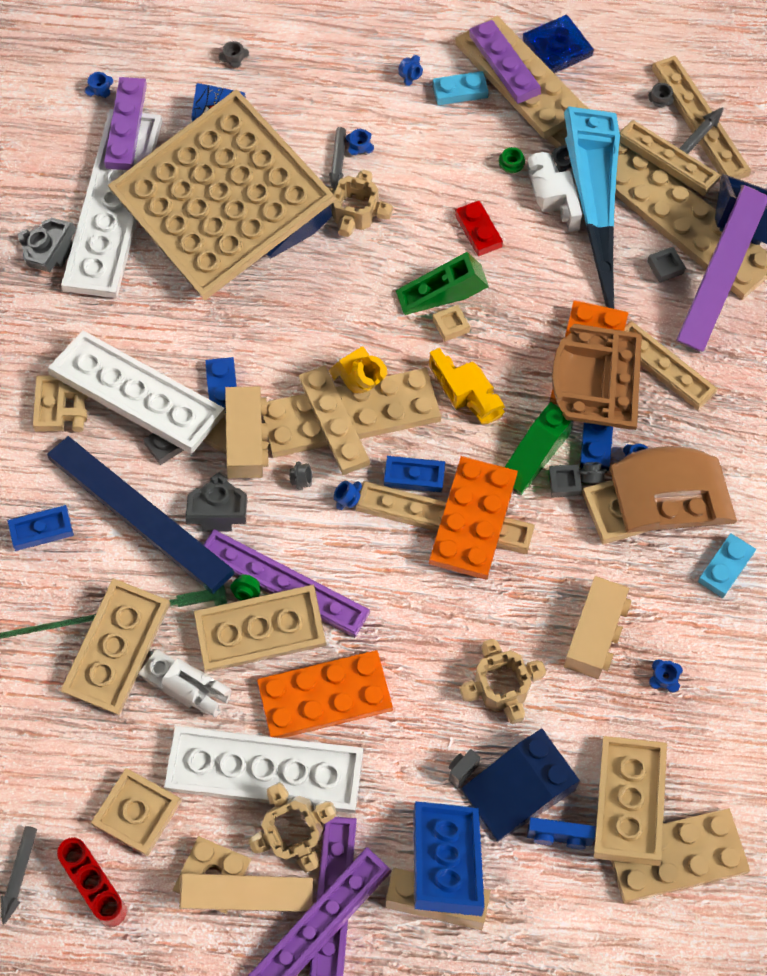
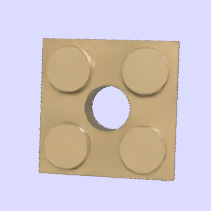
[173,836,252,915]

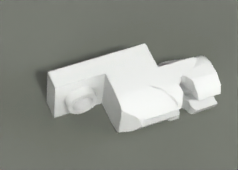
[527,152,582,232]
[138,649,232,717]

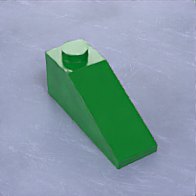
[396,252,489,315]
[505,402,574,495]

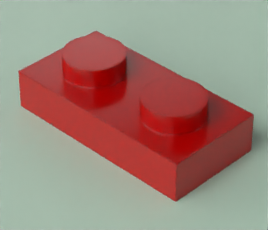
[455,200,503,257]

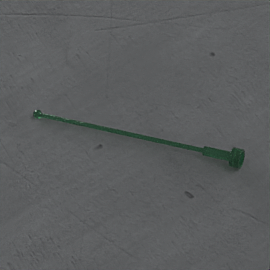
[0,584,228,639]

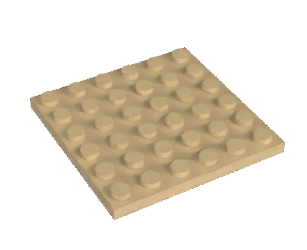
[108,89,336,301]

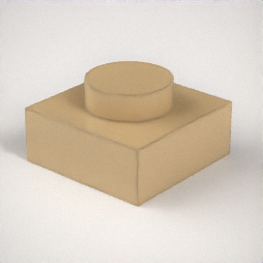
[432,305,470,342]

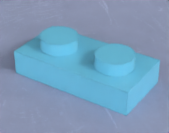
[432,71,489,106]
[698,533,756,598]

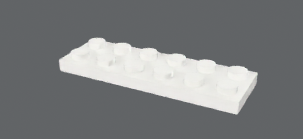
[48,330,225,454]
[164,726,364,814]

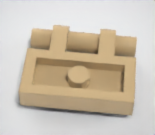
[33,375,88,432]

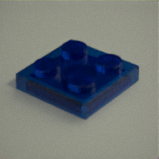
[523,14,594,73]

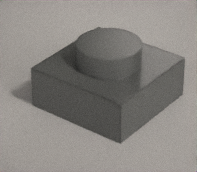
[647,247,686,283]
[143,433,184,465]
[548,464,582,498]
[448,749,480,789]

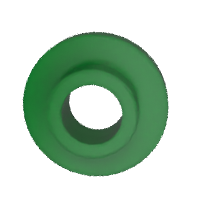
[499,147,525,173]
[230,574,261,601]

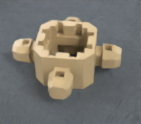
[328,169,393,237]
[460,639,546,724]
[248,782,337,873]

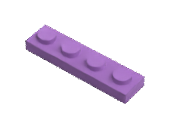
[469,20,541,104]
[104,77,147,170]

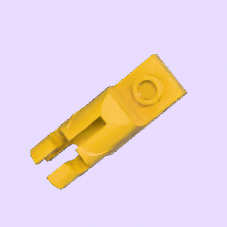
[328,346,387,393]
[429,347,505,424]

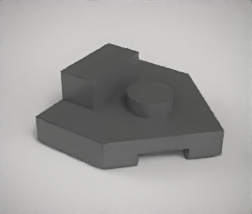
[18,217,77,272]
[185,472,248,531]

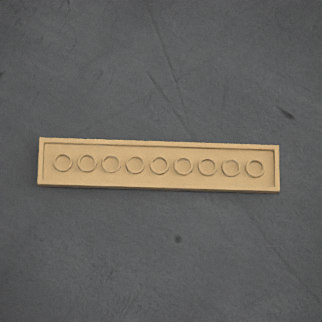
[546,104,767,300]

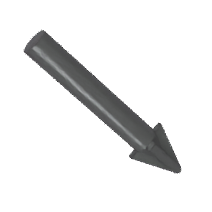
[679,107,724,154]
[329,127,346,190]
[1,826,37,924]

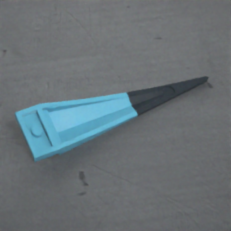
[564,106,620,309]

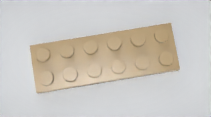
[455,15,588,139]
[263,368,441,458]

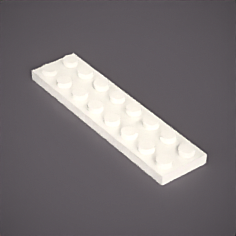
[61,109,162,298]

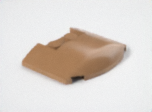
[552,324,642,430]
[609,446,737,533]

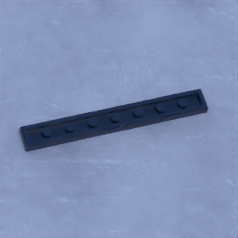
[47,436,234,594]

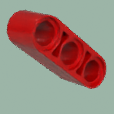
[57,837,127,927]

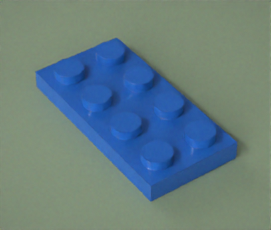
[413,801,485,916]

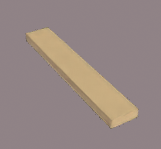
[651,55,751,180]
[355,481,535,555]

